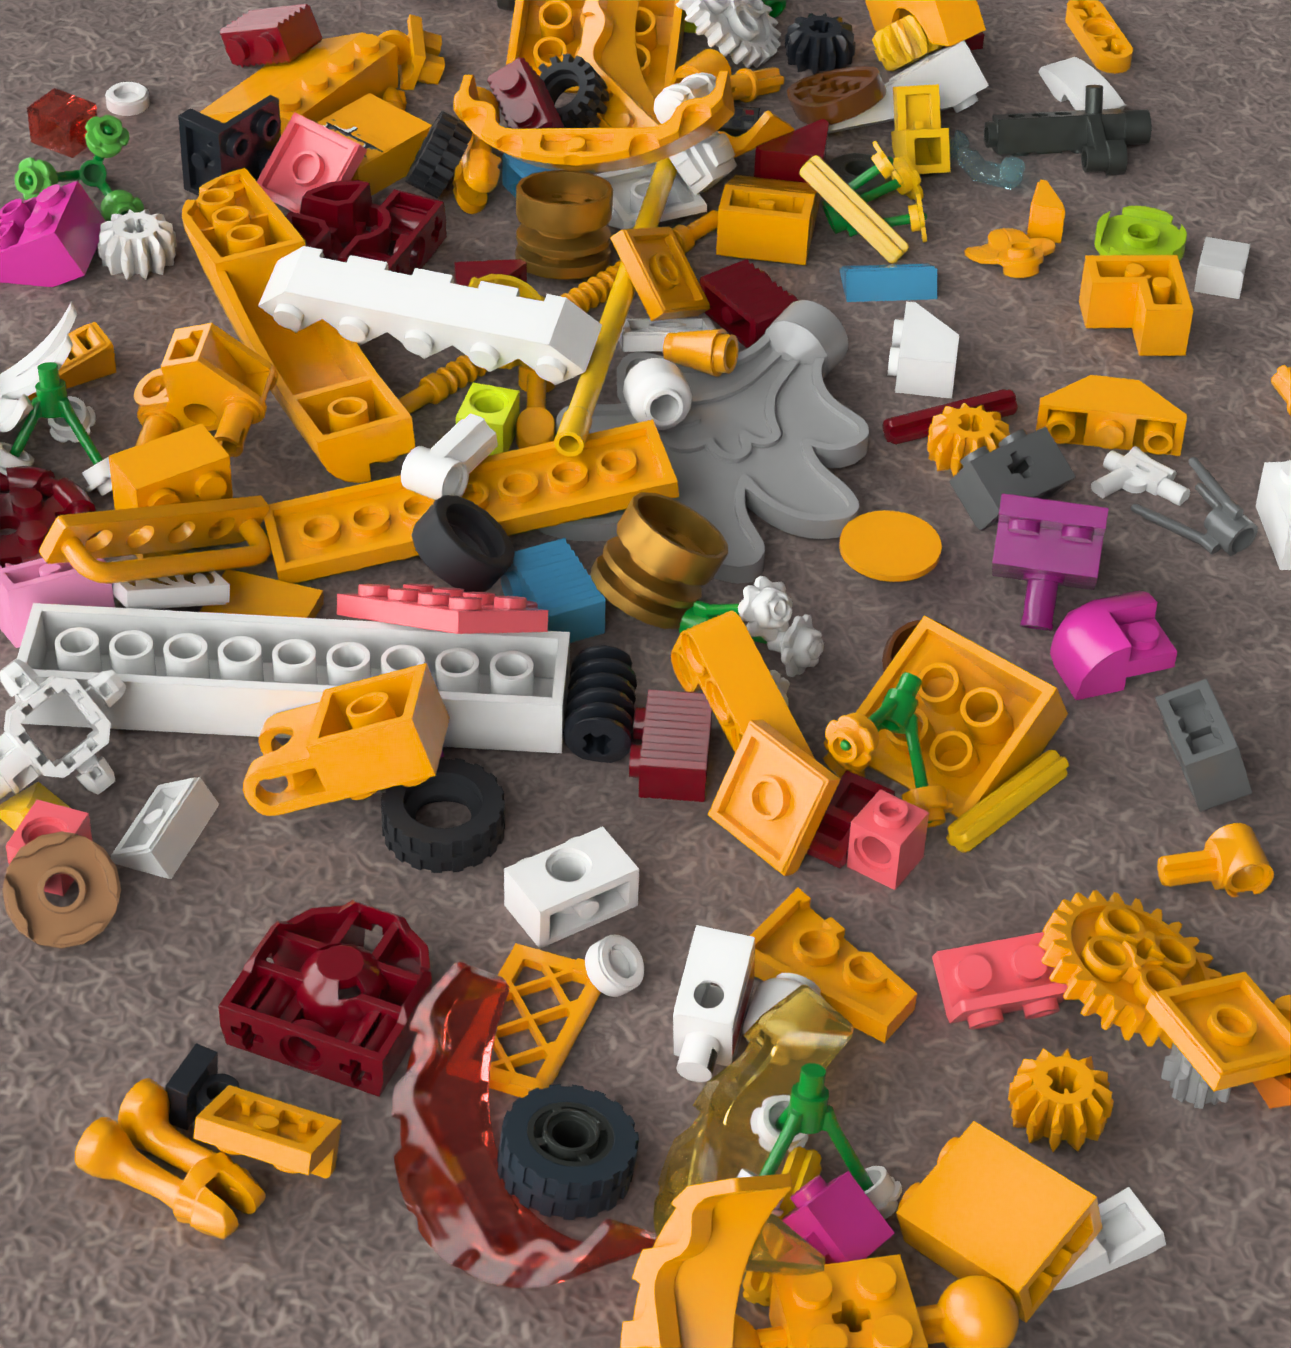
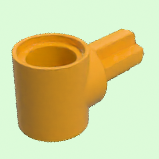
[1157,823,1274,897]

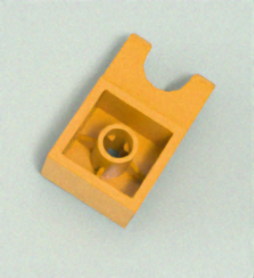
[243,663,450,816]

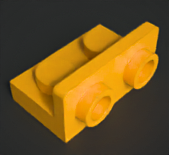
[193,1085,342,1178]

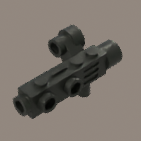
[984,85,1152,176]

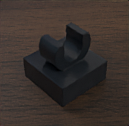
[165,1043,239,1130]

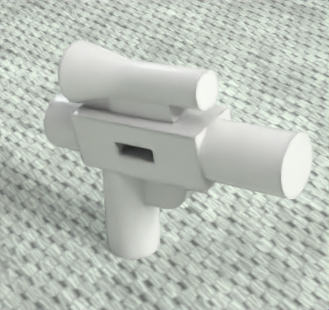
[1091,446,1190,506]

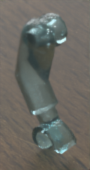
[949,130,1025,189]

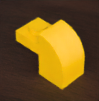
[891,84,951,174]

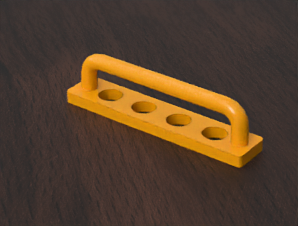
[39,495,271,584]

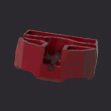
[285,180,447,275]
[218,900,432,1097]

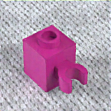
[768,1171,895,1272]

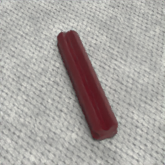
[882,389,1018,445]

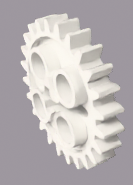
[676,0,781,68]

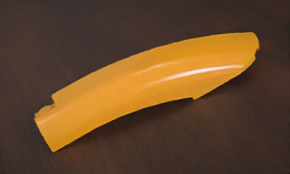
[182,168,415,483]

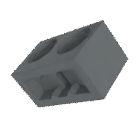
[1155,678,1252,812]

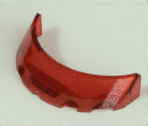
[392,962,658,1288]

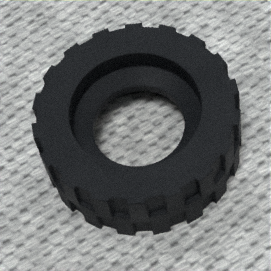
[381,757,505,873]

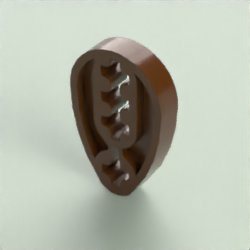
[787,66,887,125]

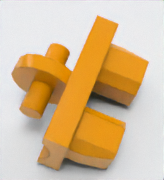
[378,14,445,90]

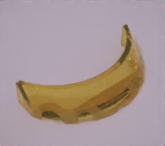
[653,985,853,1276]

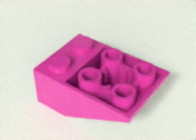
[0,180,106,287]

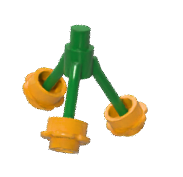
[823,672,954,828]

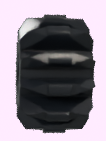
[785,13,856,75]

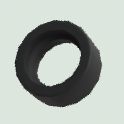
[412,495,515,592]

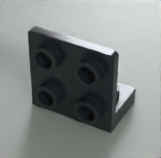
[178,95,281,196]

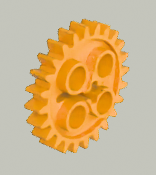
[1039,890,1222,1049]

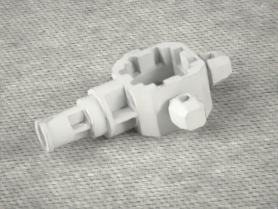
[0,658,127,800]

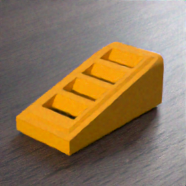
[10,322,117,400]

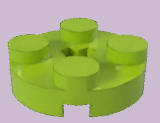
[1094,206,1187,261]

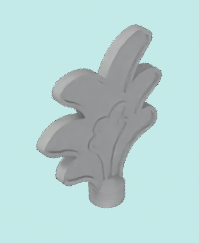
[537,300,869,584]

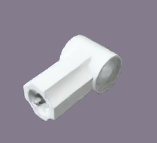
[401,413,498,500]

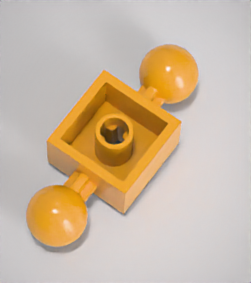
[733,1254,1019,1348]

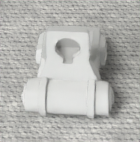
[654,72,737,195]

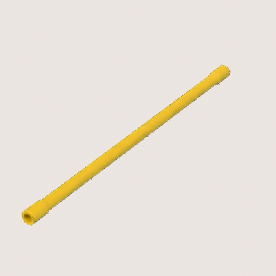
[554,158,677,457]

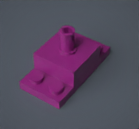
[992,493,1109,631]

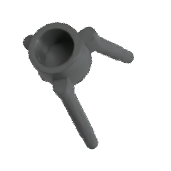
[1131,457,1258,556]

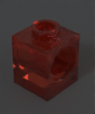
[27,88,97,158]

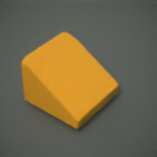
[1027,179,1065,243]

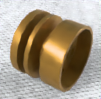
[515,170,613,279]
[591,492,728,629]

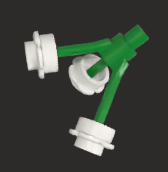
[0,362,115,496]
[737,1063,902,1219]

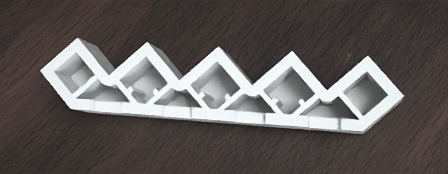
[258,246,602,385]

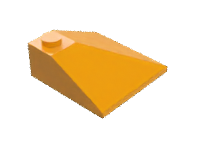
[855,615,1068,818]

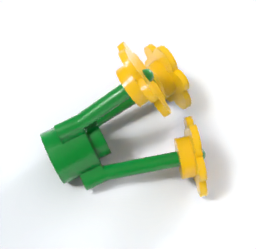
[821,141,927,243]

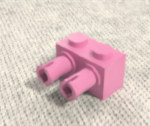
[0,558,115,648]

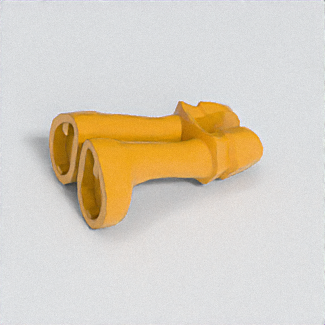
[453,86,502,214]
[75,1078,266,1240]

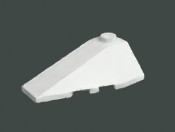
[828,40,989,134]

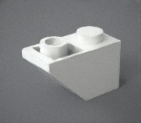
[887,301,959,399]

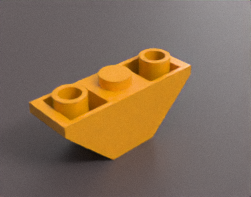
[1036,375,1187,456]

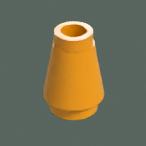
[663,329,739,377]

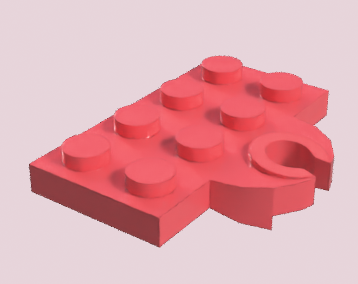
[337,583,548,634]

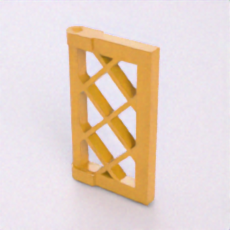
[445,943,601,1098]

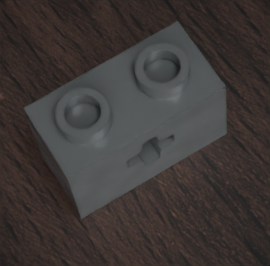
[949,426,1076,530]

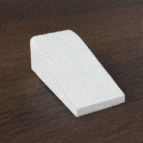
[1194,237,1250,299]

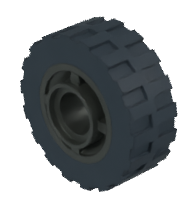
[497,1084,639,1220]

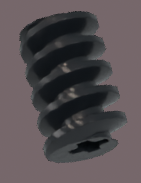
[563,645,637,763]

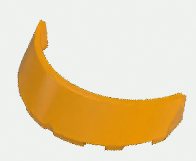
[577,0,795,158]
[456,71,735,173]
[620,1173,792,1348]

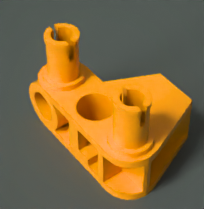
[134,323,279,457]

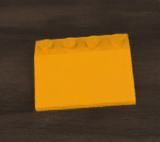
[506,0,686,99]
[200,32,398,136]

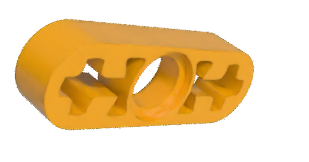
[1065,0,1133,74]

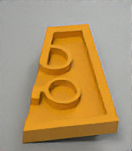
[750,887,917,1043]

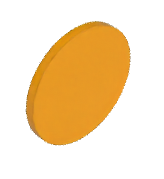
[839,510,942,582]

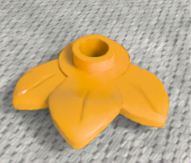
[964,228,1055,278]

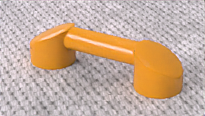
[516,364,556,449]

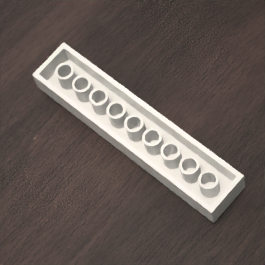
[15,603,570,753]

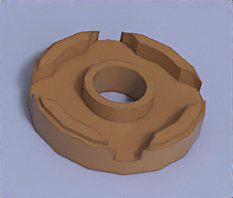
[2,831,121,949]

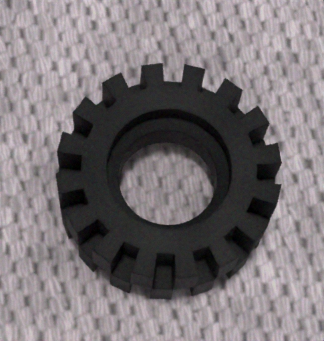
[538,54,609,128]
[405,111,473,199]

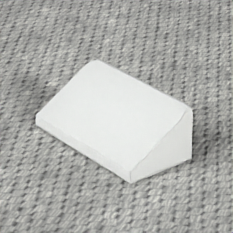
[111,777,219,879]

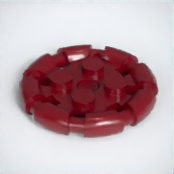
[0,466,98,568]

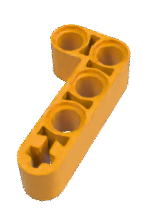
[671,610,816,760]

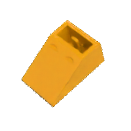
[716,175,821,265]

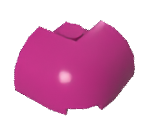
[1050,590,1177,700]

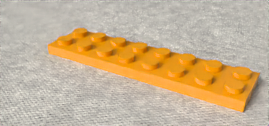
[264,419,679,584]

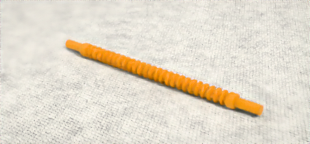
[398,210,718,414]

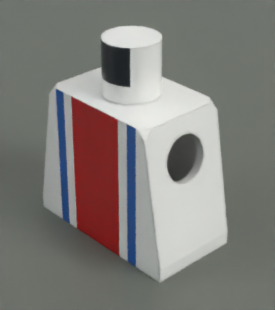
[673,925,755,1082]

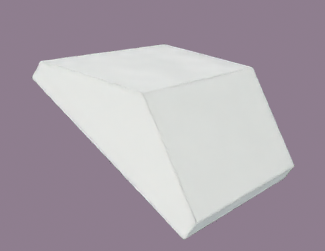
[595,162,707,229]

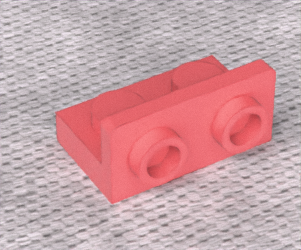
[932,932,1068,1030]

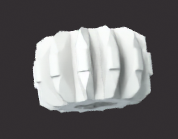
[98,209,177,280]

